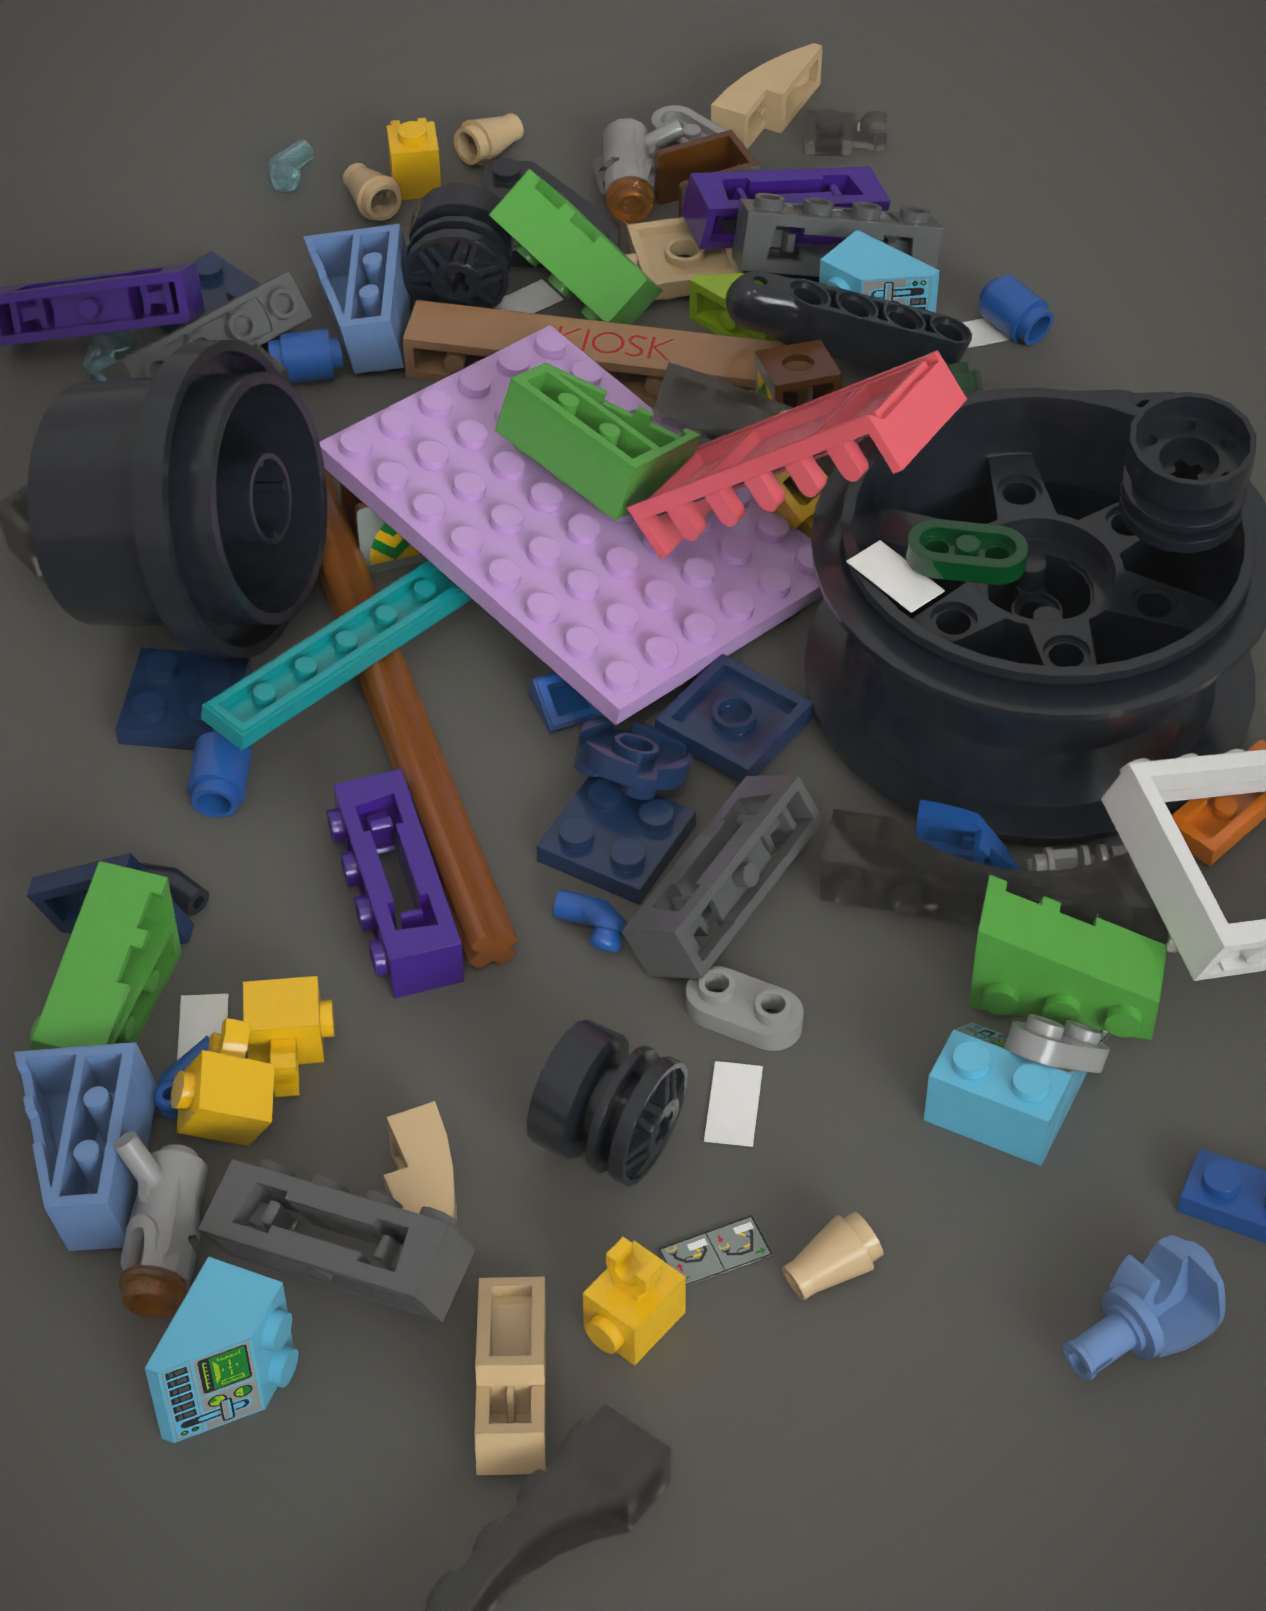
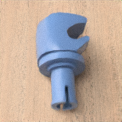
[1063,1235,1226,1381]

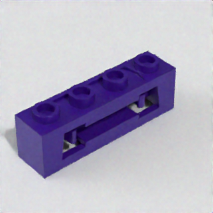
[681,166,891,249]
[0,262,205,346]
[326,769,464,998]

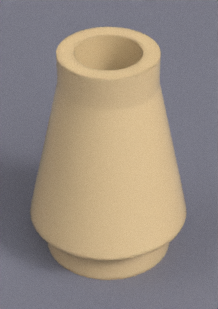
[454,113,524,166]
[343,163,402,221]
[782,1211,884,1301]

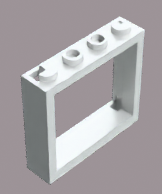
[1101,749,1266,981]

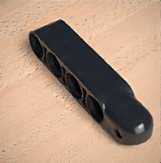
[725,270,972,371]

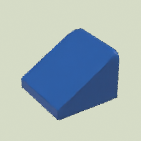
[526,672,603,733]

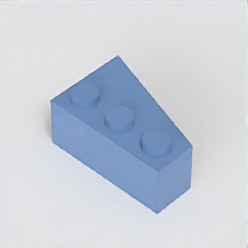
[303,224,411,374]
[14,1042,158,1251]

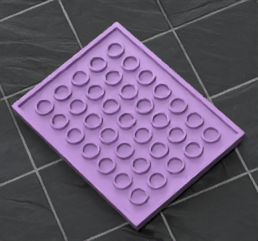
[319,325,823,725]

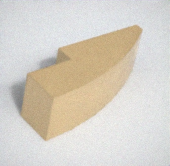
[711,43,822,149]
[383,1101,457,1230]
[474,1276,546,1475]

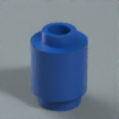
[979,274,1054,346]
[268,328,344,384]
[187,730,252,818]

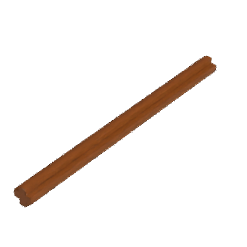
[319,469,518,969]

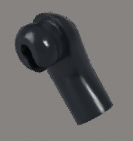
[140,862,209,915]

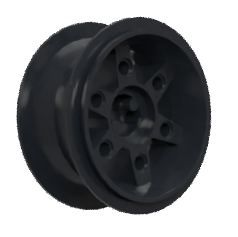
[804,388,1266,843]

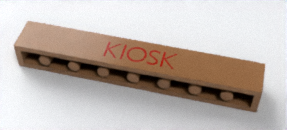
[403,300,812,419]

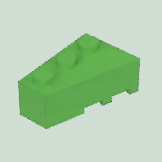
[489,169,663,325]
[495,362,700,520]
[30,861,182,1050]
[968,875,1168,1040]

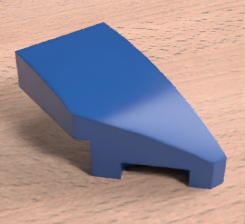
[913,799,1022,888]

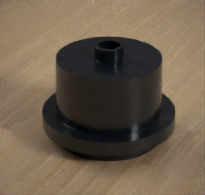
[27,339,328,659]

